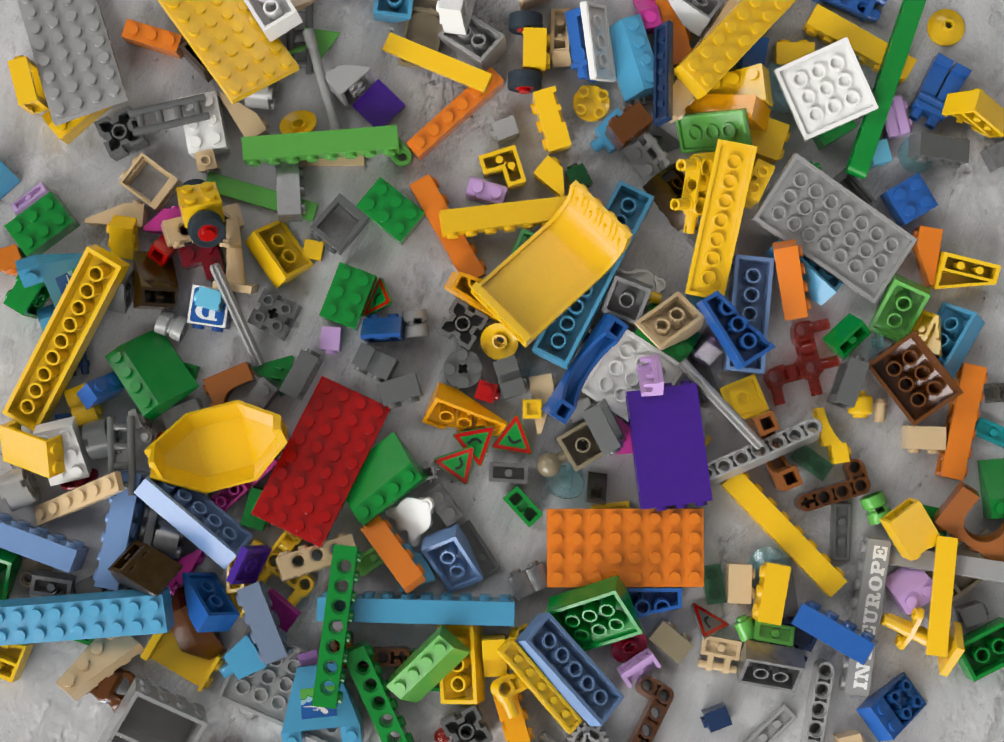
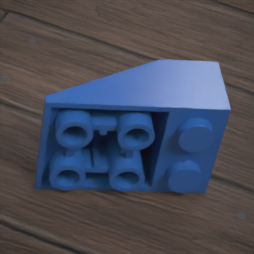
[856,672,927,741]

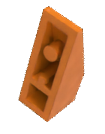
[911,225,943,288]

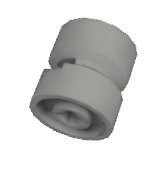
[154,309,189,342]
[402,309,430,339]

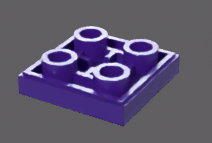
[352,79,406,127]

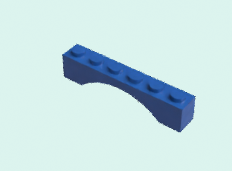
[542,313,629,424]

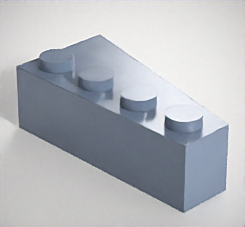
[236,581,294,665]

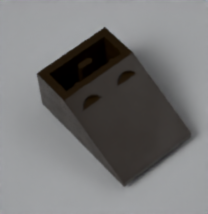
[133,251,179,310]
[108,540,183,597]

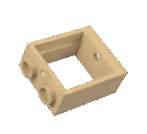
[118,152,182,213]

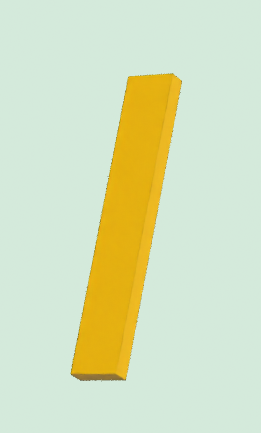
[382,32,493,93]
[925,536,958,657]
[496,636,583,735]

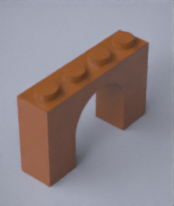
[203,362,257,406]
[746,410,804,491]
[933,481,1004,562]

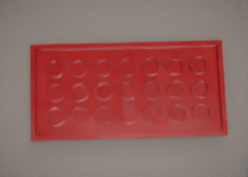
[251,376,391,548]

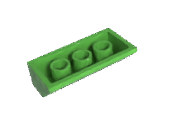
[386,625,471,703]

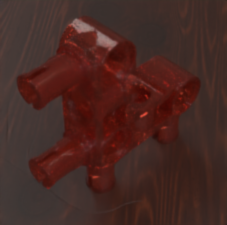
[763,318,840,406]

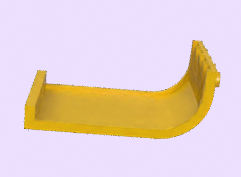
[471,180,633,348]

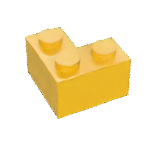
[478,145,526,191]
[482,634,511,677]

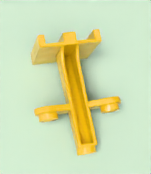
[880,607,965,677]

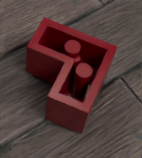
[178,244,226,282]

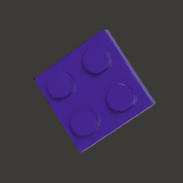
[226,545,272,585]

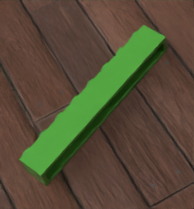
[241,125,399,167]

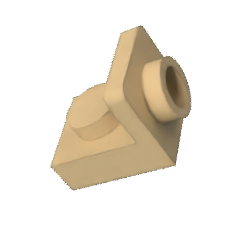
[194,149,221,173]

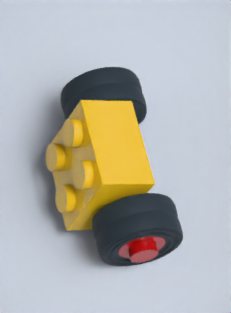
[507,10,551,94]
[176,179,226,248]

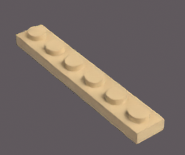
[33,471,125,526]

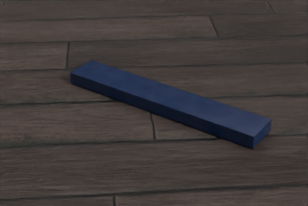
[653,20,673,127]

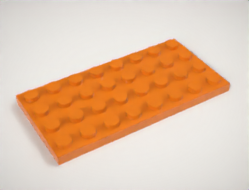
[547,508,704,587]

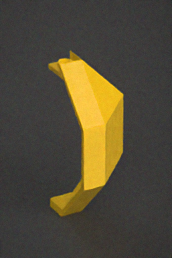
[143,400,287,494]

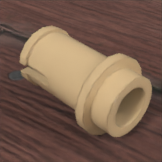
[873,399,888,422]

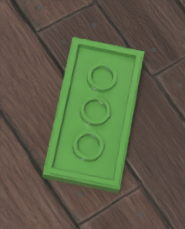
[675,108,752,153]

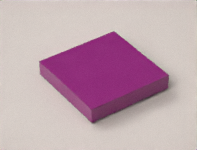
[268,588,302,633]

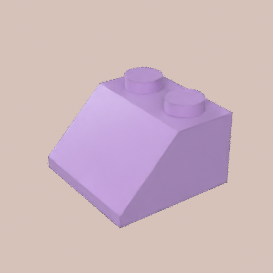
[885,567,932,615]

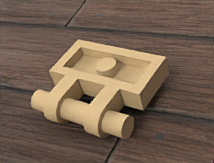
[697,636,742,674]

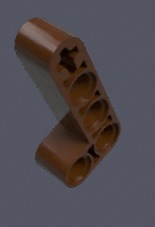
[794,458,871,511]
[334,629,411,668]
[628,676,674,742]

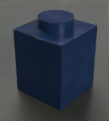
[700,702,733,733]

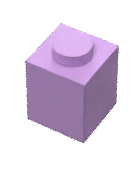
[320,326,343,355]

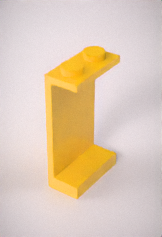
[0,420,65,478]
[140,630,224,692]

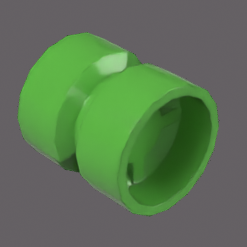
[859,490,891,525]

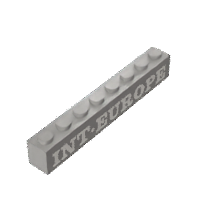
[839,537,892,697]

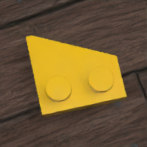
[911,310,942,357]

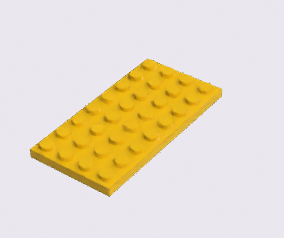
[157,0,299,104]

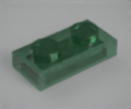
[790,446,834,481]
[704,563,727,605]

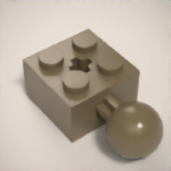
[537,421,603,477]

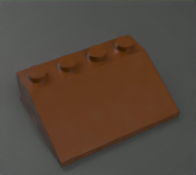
[866,330,964,426]

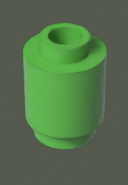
[734,614,756,643]

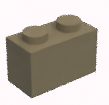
[647,619,693,664]

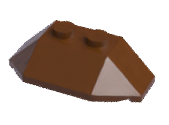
[171,586,227,660]

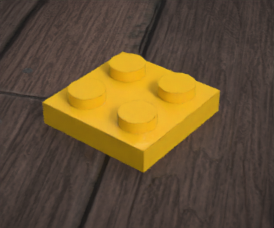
[718,374,769,419]

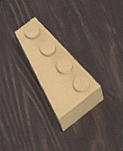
[55,636,144,701]

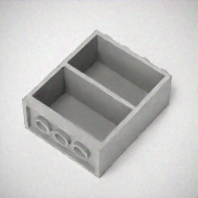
[98,678,208,742]

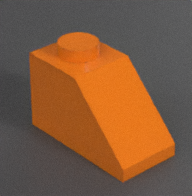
[0,244,23,276]

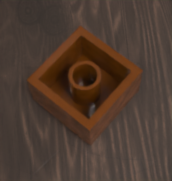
[605,102,653,152]

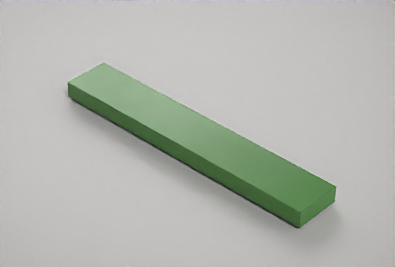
[206,172,319,222]

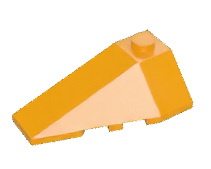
[422,382,507,436]

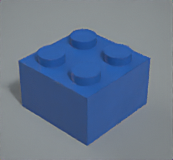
[880,172,938,227]

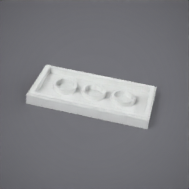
[580,1,617,83]

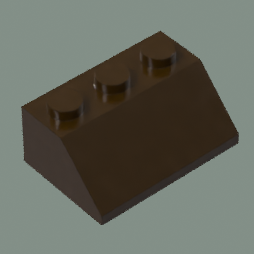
[643,163,686,231]

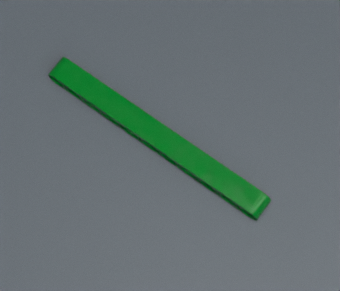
[845,0,926,179]

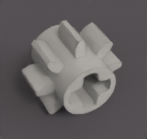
[421,461,440,484]

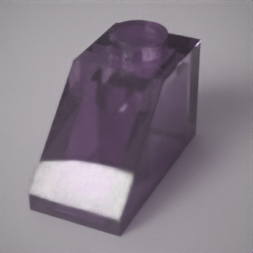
[692,325,723,368]

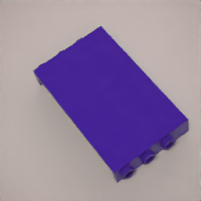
[625,380,713,511]

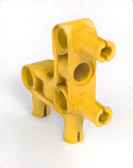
[670,155,713,234]
[250,531,316,607]
[490,623,529,719]

